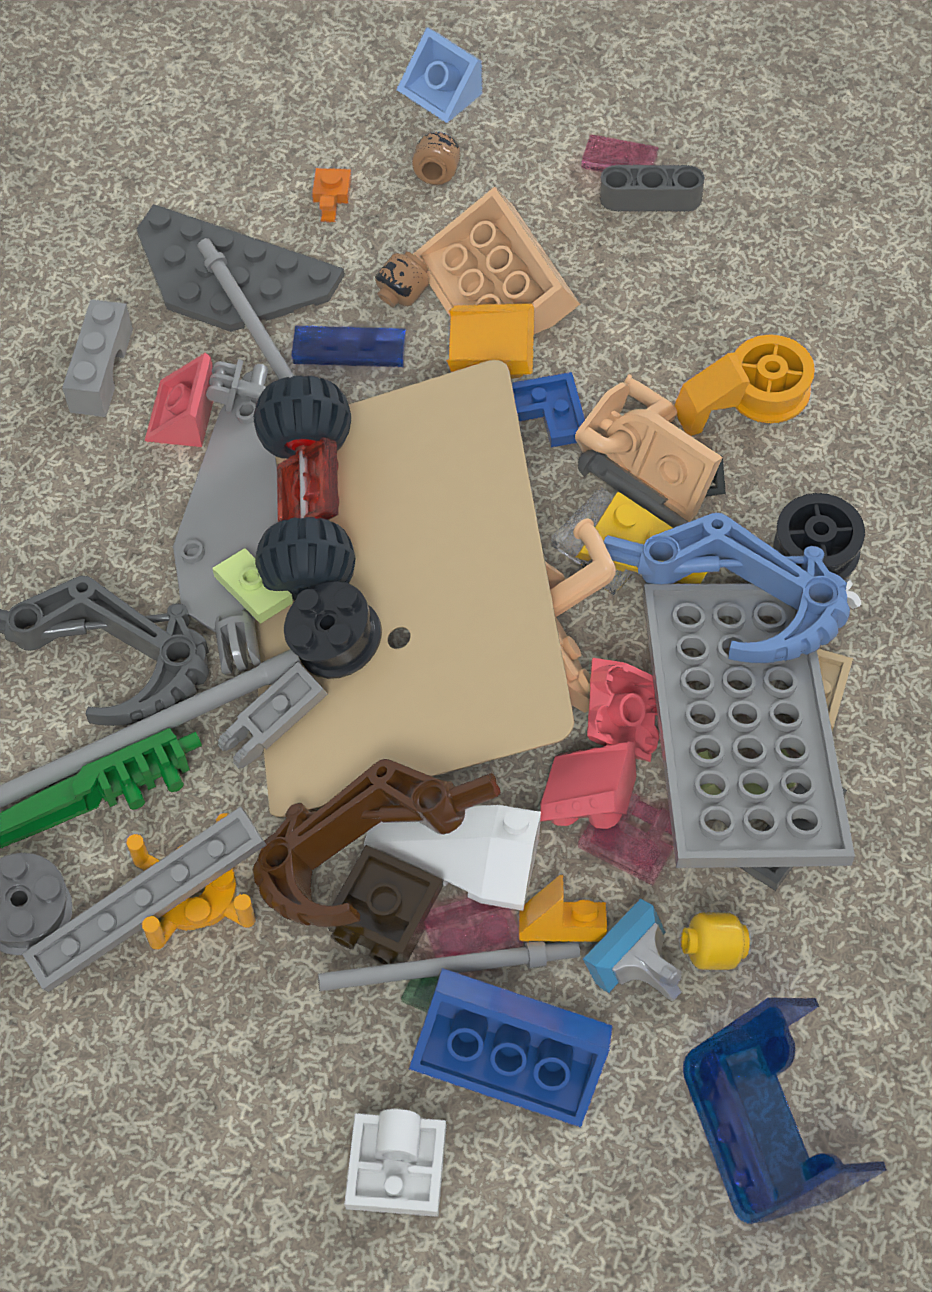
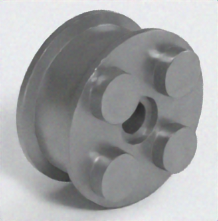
[0,853,72,955]

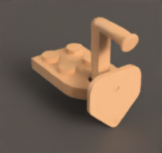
[575,374,723,522]
[545,518,616,713]

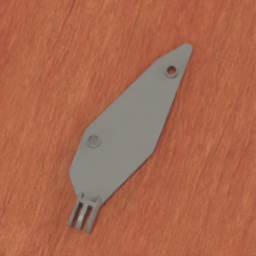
[173,371,287,674]

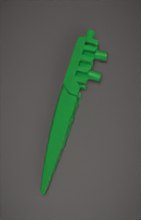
[0,728,202,848]

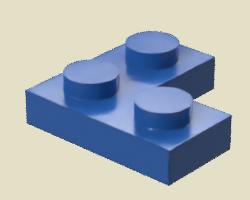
[512,372,585,447]

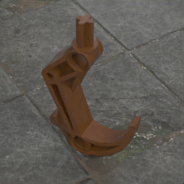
[252,759,501,927]

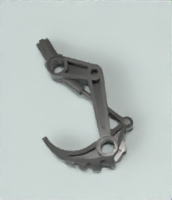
[0,576,209,726]

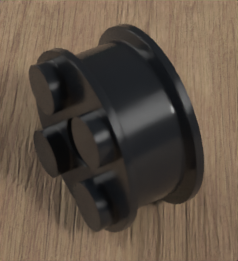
[773,493,865,580]
[284,581,382,679]

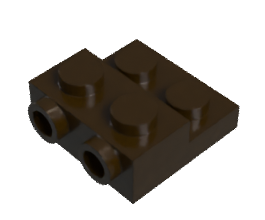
[328,845,444,965]

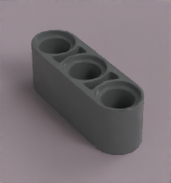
[600,165,705,212]

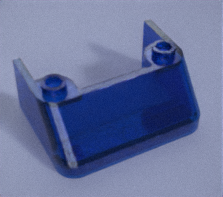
[683,998,887,1224]

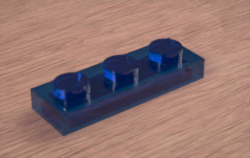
[292,325,406,367]

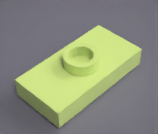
[212,548,293,624]

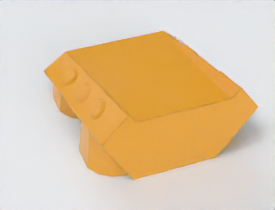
[446,303,534,379]

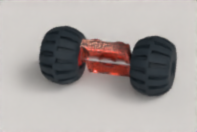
[253,375,356,601]

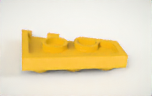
[576,492,707,584]

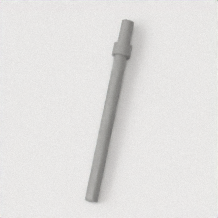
[317,941,580,991]

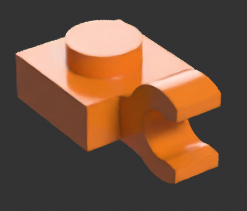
[312,168,351,222]

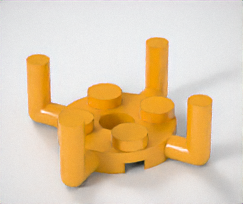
[126,813,256,950]

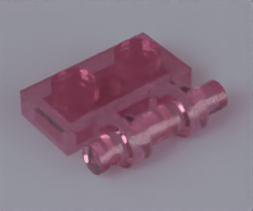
[578,792,674,886]

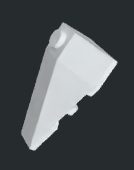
[364,805,541,911]

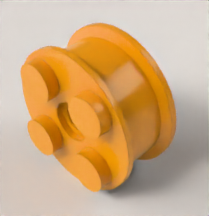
[735,335,815,423]

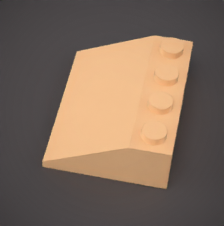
[413,187,580,334]

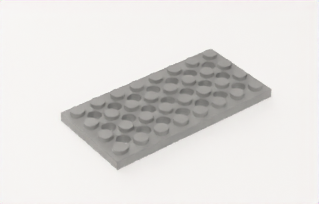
[642,584,855,868]

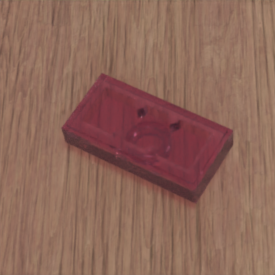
[582,134,659,172]

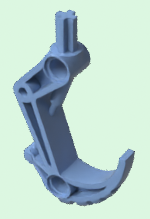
[604,513,850,663]

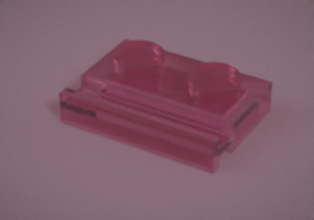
[424,898,523,958]

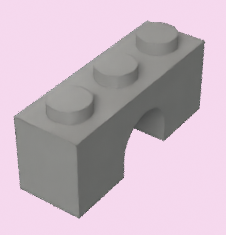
[62,299,133,417]

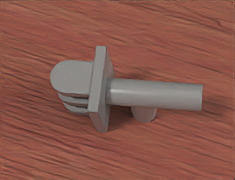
[206,359,268,412]

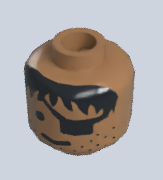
[412,132,461,185]
[375,252,429,308]

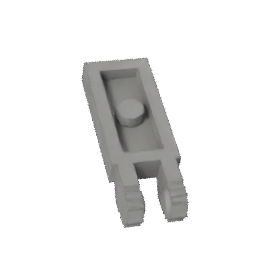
[218,662,328,769]

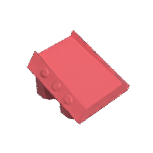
[587,658,659,762]
[540,742,637,829]

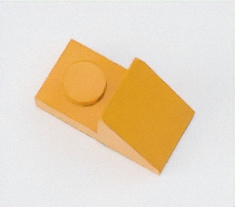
[519,875,607,942]

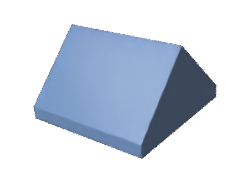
[396,27,482,123]

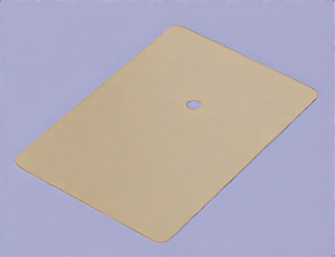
[255,360,574,817]

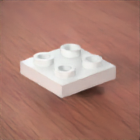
[345,1109,446,1217]

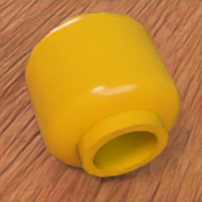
[681,912,750,970]

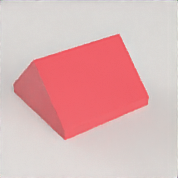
[145,353,213,447]

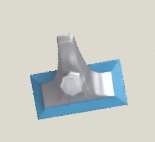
[583,898,682,1001]

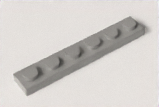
[22,806,266,992]

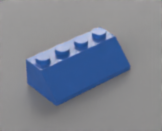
[409,968,612,1127]

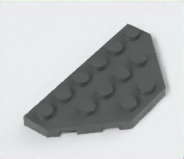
[136,204,345,332]

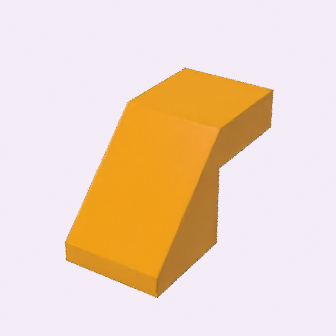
[674,352,750,436]

